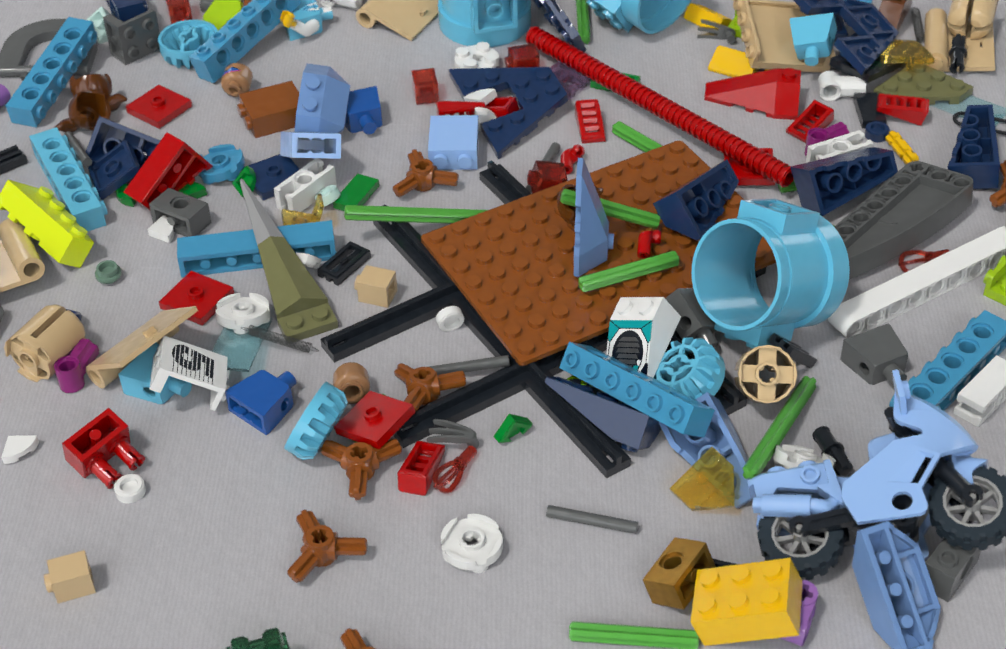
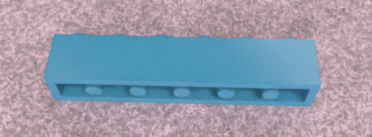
[177,220,336,278]

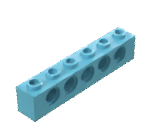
[29,127,108,231]

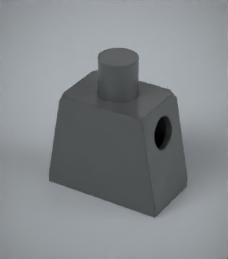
[665,288,718,348]
[840,323,908,387]

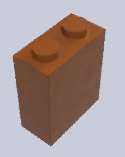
[237,80,299,138]

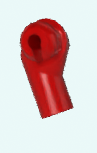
[560,144,585,175]
[637,228,661,259]

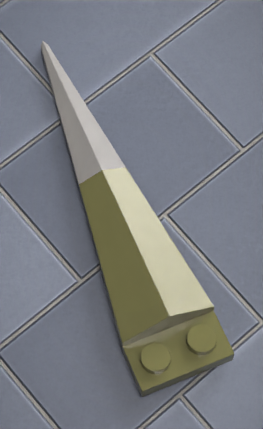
[240,179,338,343]

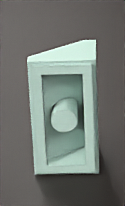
[87,7,110,44]

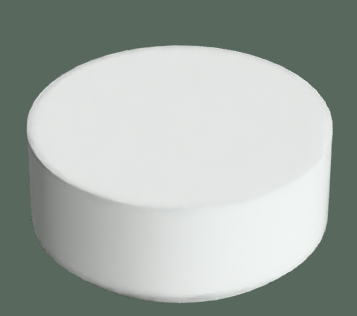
[436,306,464,332]
[114,474,146,504]

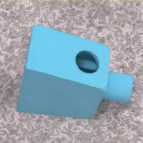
[790,13,837,66]
[118,343,192,404]

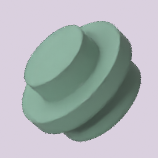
[95,260,122,284]

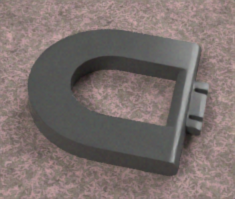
[0,19,98,81]

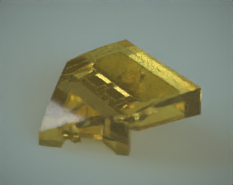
[881,40,935,71]
[670,447,735,511]

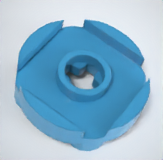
[198,144,245,184]

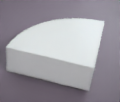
[464,89,497,106]
[475,107,497,131]
[148,215,174,243]
[296,252,322,269]
[1,435,39,464]

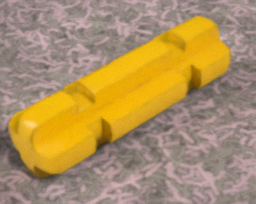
[885,130,919,164]

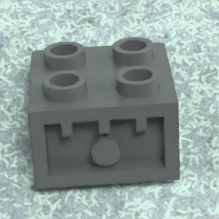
[103,9,160,65]

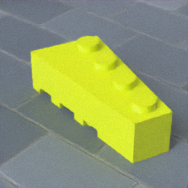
[0,180,94,268]

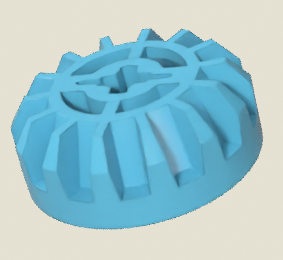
[158,20,218,69]
[654,337,725,399]
[284,381,348,460]

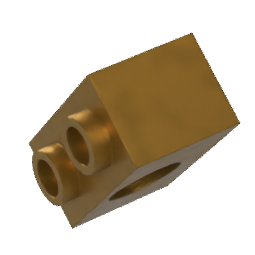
[643,537,715,610]

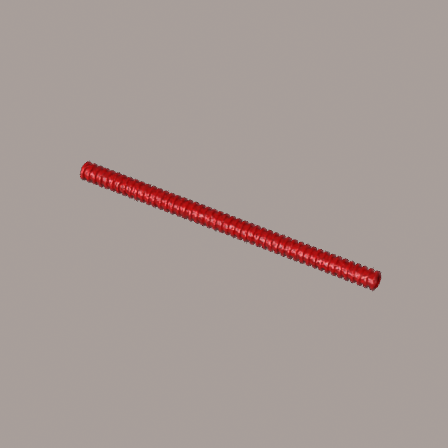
[526,26,794,188]

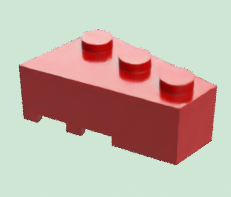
[124,132,213,211]

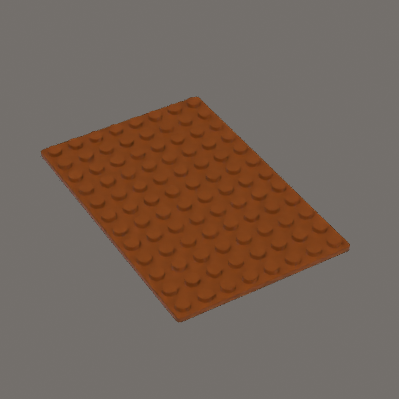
[421,140,776,366]

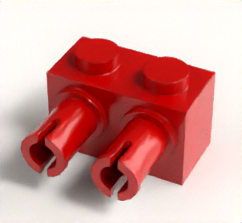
[62,408,145,489]

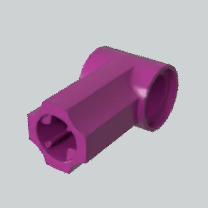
[804,121,850,156]
[54,338,99,393]

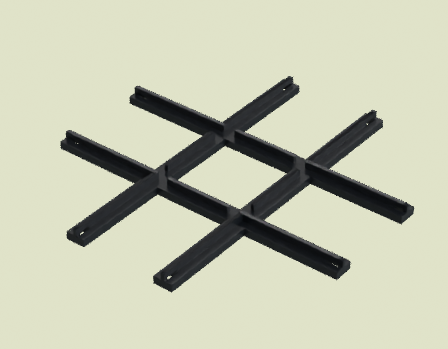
[320,160,766,479]

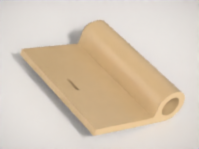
[356,0,438,41]
[924,8,995,72]
[0,219,45,292]
[86,306,198,389]

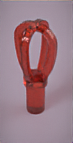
[898,249,949,273]
[433,446,477,494]

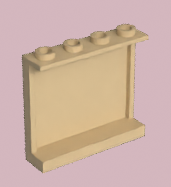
[733,0,835,73]

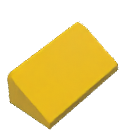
[684,3,732,34]
[708,45,759,77]

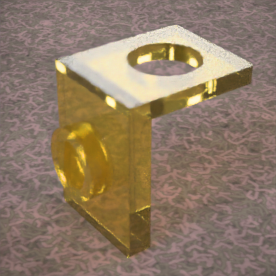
[281,194,324,226]

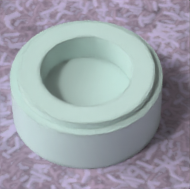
[315,185,341,207]

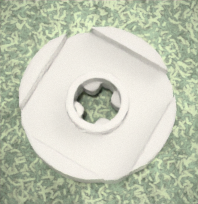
[454,42,499,69]
[215,293,270,334]
[773,444,836,469]
[441,514,503,573]

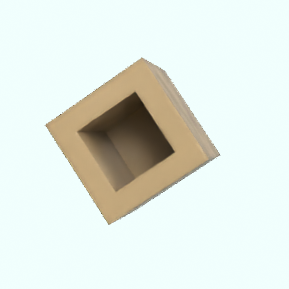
[354,265,398,308]
[43,550,96,604]

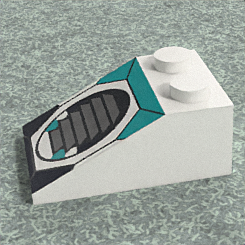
[606,297,681,378]

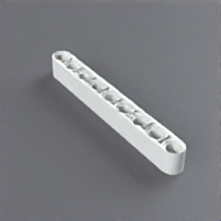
[828,226,1006,338]

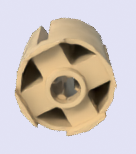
[947,0,999,40]
[4,304,85,382]
[734,345,797,403]

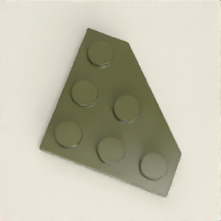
[874,61,974,105]

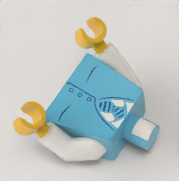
[280,0,333,41]

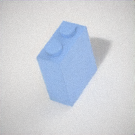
[428,115,479,170]
[280,131,341,159]

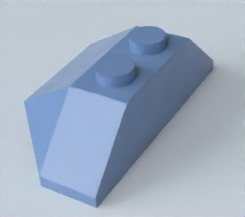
[295,63,350,134]
[852,521,941,649]

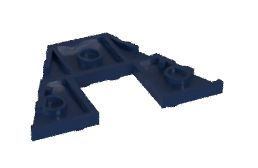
[533,0,586,52]
[793,0,899,75]
[448,67,568,159]

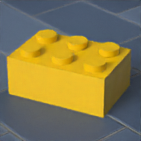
[690,558,803,646]

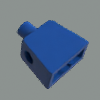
[345,86,382,134]
[225,370,297,436]

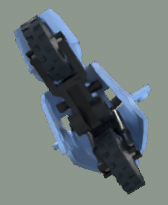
[747,370,1006,580]

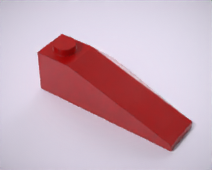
[704,68,801,120]

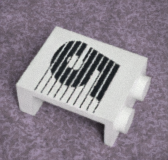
[149,336,230,411]

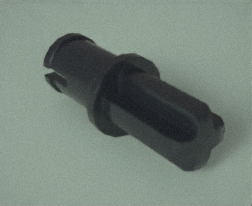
[949,33,967,74]
[812,426,853,477]

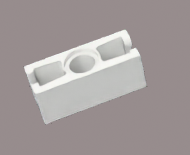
[806,130,874,163]
[274,158,337,217]
[953,355,1006,427]

